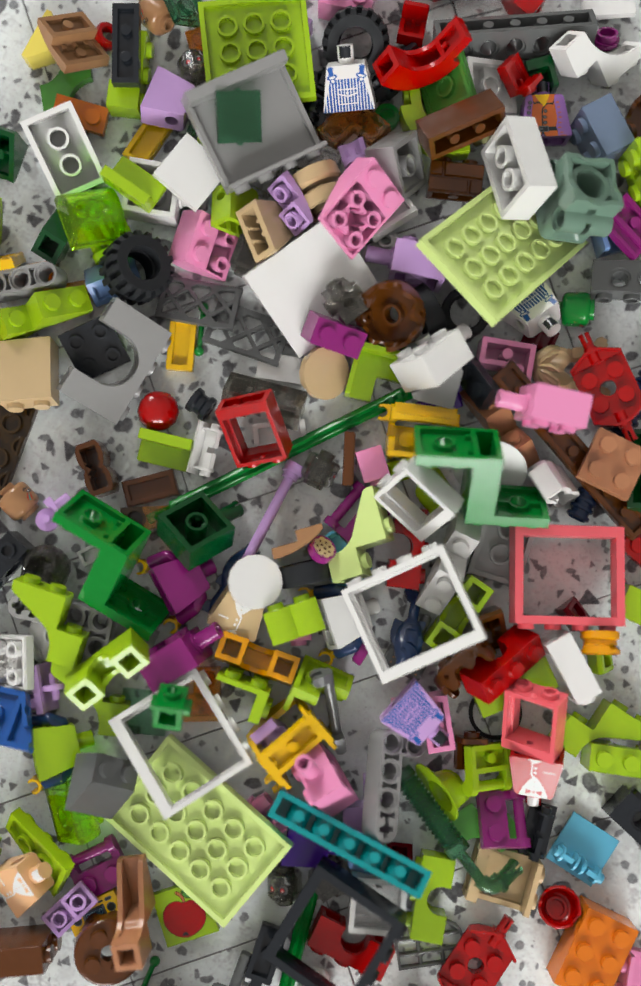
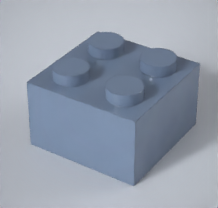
[570,93,635,163]

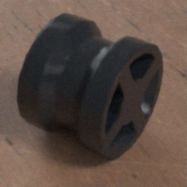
[185,388,218,421]

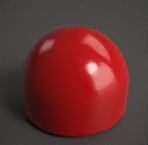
[95,22,112,52]

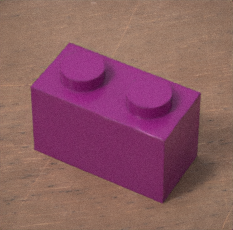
[300,310,368,360]

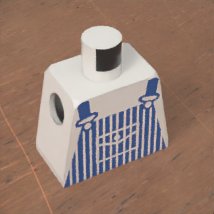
[324,43,376,114]
[502,282,561,338]

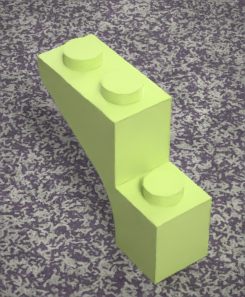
[328,486,395,584]

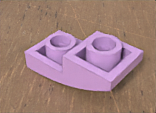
[267,170,314,237]
[250,718,289,748]
[41,880,99,938]

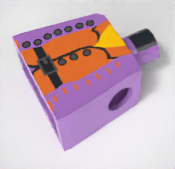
[519,81,572,147]

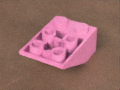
[318,157,405,260]

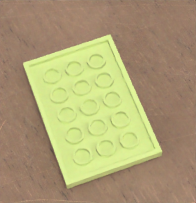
[415,186,588,327]
[105,734,294,928]

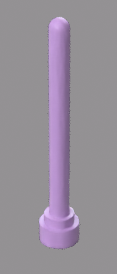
[242,460,306,558]

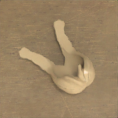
[532,337,611,396]

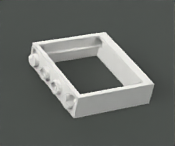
[341,542,488,684]
[108,668,255,820]

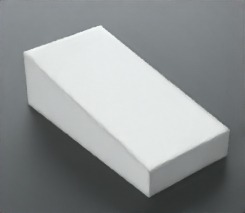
[76,545,100,567]

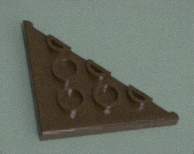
[0,405,39,511]

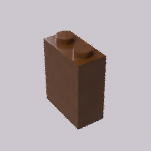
[0,924,62,978]

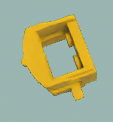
[377,402,460,460]
[246,697,338,794]

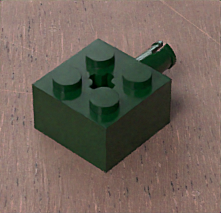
[157,491,244,572]

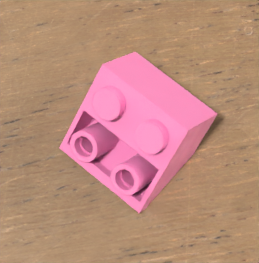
[168,210,239,282]

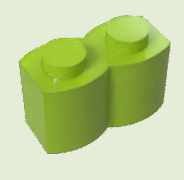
[263,593,326,646]

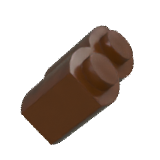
[75,439,119,498]

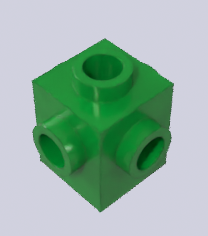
[150,683,193,732]

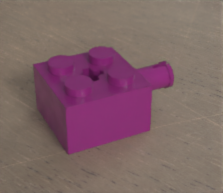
[140,622,224,693]

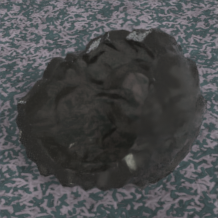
[21,544,71,585]

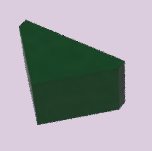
[0,126,28,183]

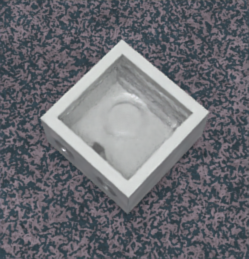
[347,870,407,936]

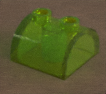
[54,187,125,251]
[44,780,104,846]

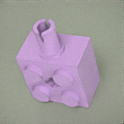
[364,236,445,293]

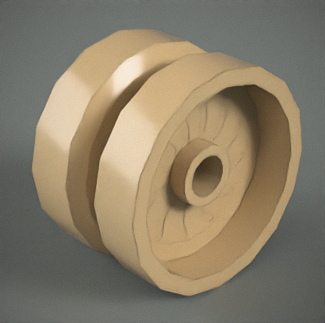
[292,159,341,223]

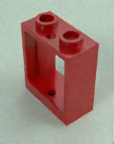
[215,389,293,468]

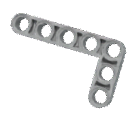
[0,261,68,303]

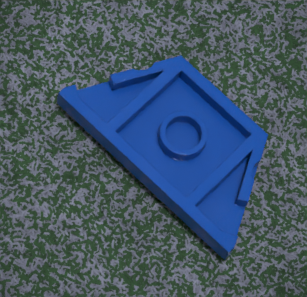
[0,686,34,754]

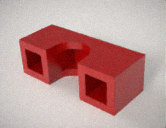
[385,509,429,590]
[459,624,546,705]
[307,905,395,982]

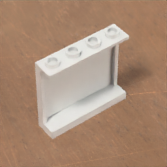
[241,221,378,358]

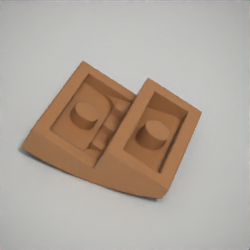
[37,11,110,74]
[271,523,323,560]

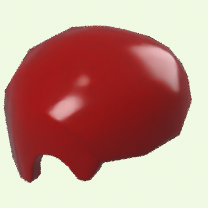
[137,391,179,431]
[537,885,582,929]

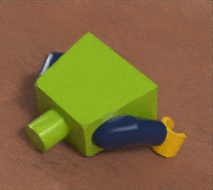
[28,712,95,795]

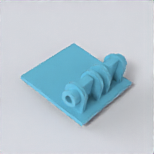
[545,811,620,887]

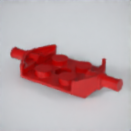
[570,332,641,442]
[436,914,517,986]

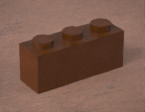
[415,88,505,161]

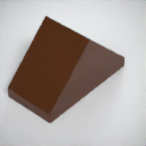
[477,605,507,650]

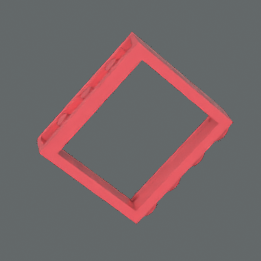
[509,525,625,631]

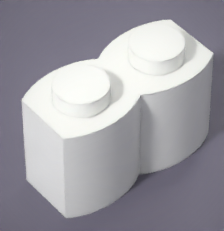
[529,460,580,508]

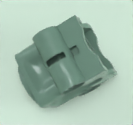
[535,152,624,244]

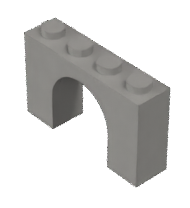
[56,297,172,424]

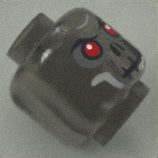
[177,49,206,87]
[301,449,340,490]
[267,862,302,906]

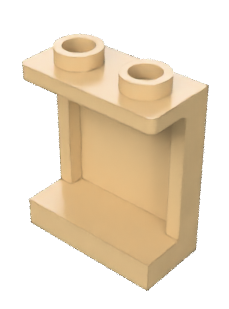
[462,838,545,918]

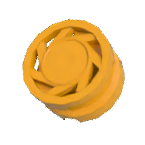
[580,630,620,655]

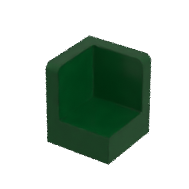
[524,54,559,95]

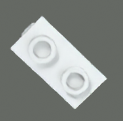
[186,420,223,478]

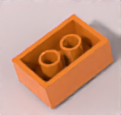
[546,895,639,986]

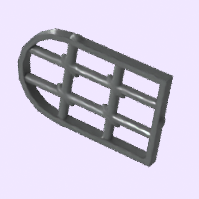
[394,919,463,971]

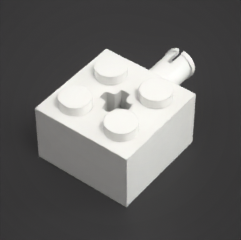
[121,157,209,227]
[390,323,474,393]

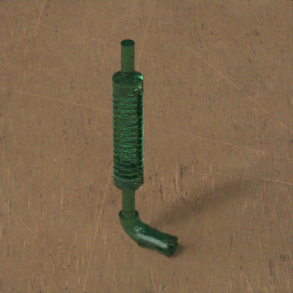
[385,743,523,895]

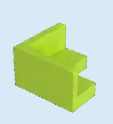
[344,342,400,403]
[283,654,354,711]

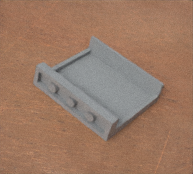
[181,49,328,195]

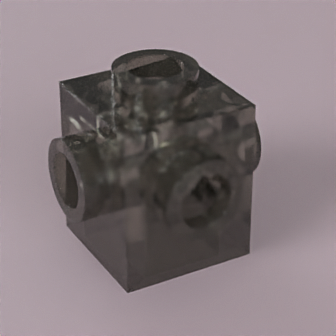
[321,277,368,325]

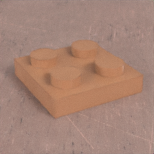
[575,427,641,502]

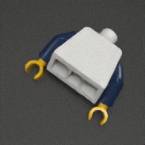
[298,583,380,665]

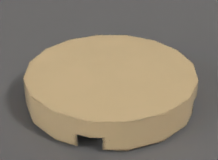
[299,347,350,400]

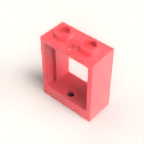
[501,679,568,765]

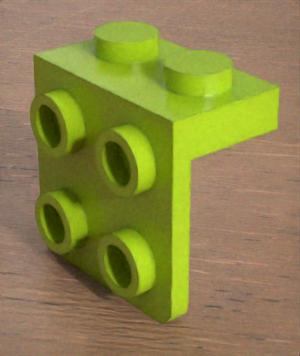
[216,665,274,725]

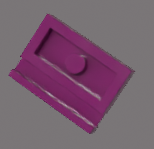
[608,193,641,260]

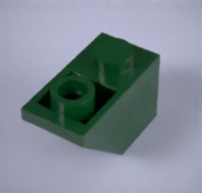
[31,200,87,265]

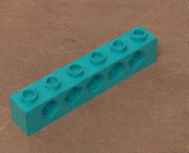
[267,790,432,900]

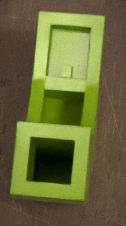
[399,88,470,161]

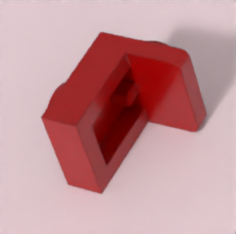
[396,0,430,48]
[497,52,543,98]

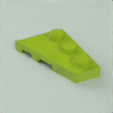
[5,807,75,897]

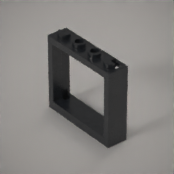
[262,855,408,986]

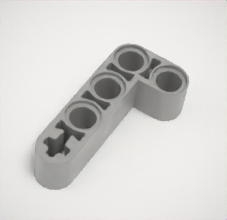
[8,595,117,658]
[361,729,426,843]

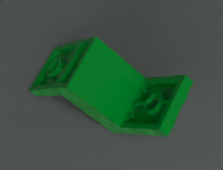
[413,425,550,528]
[52,489,170,641]

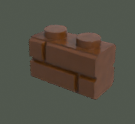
[426,157,485,202]

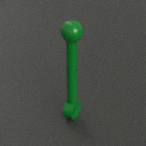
[194,302,209,356]
[141,956,160,986]

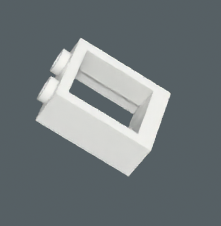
[374,455,465,542]
[540,629,602,706]

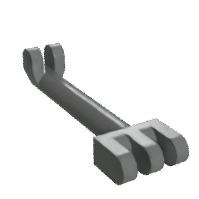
[310,668,346,755]

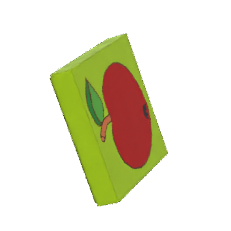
[154,885,220,948]

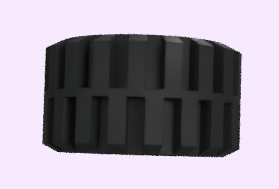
[322,5,389,77]
[99,230,175,306]

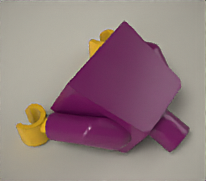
[136,550,217,634]

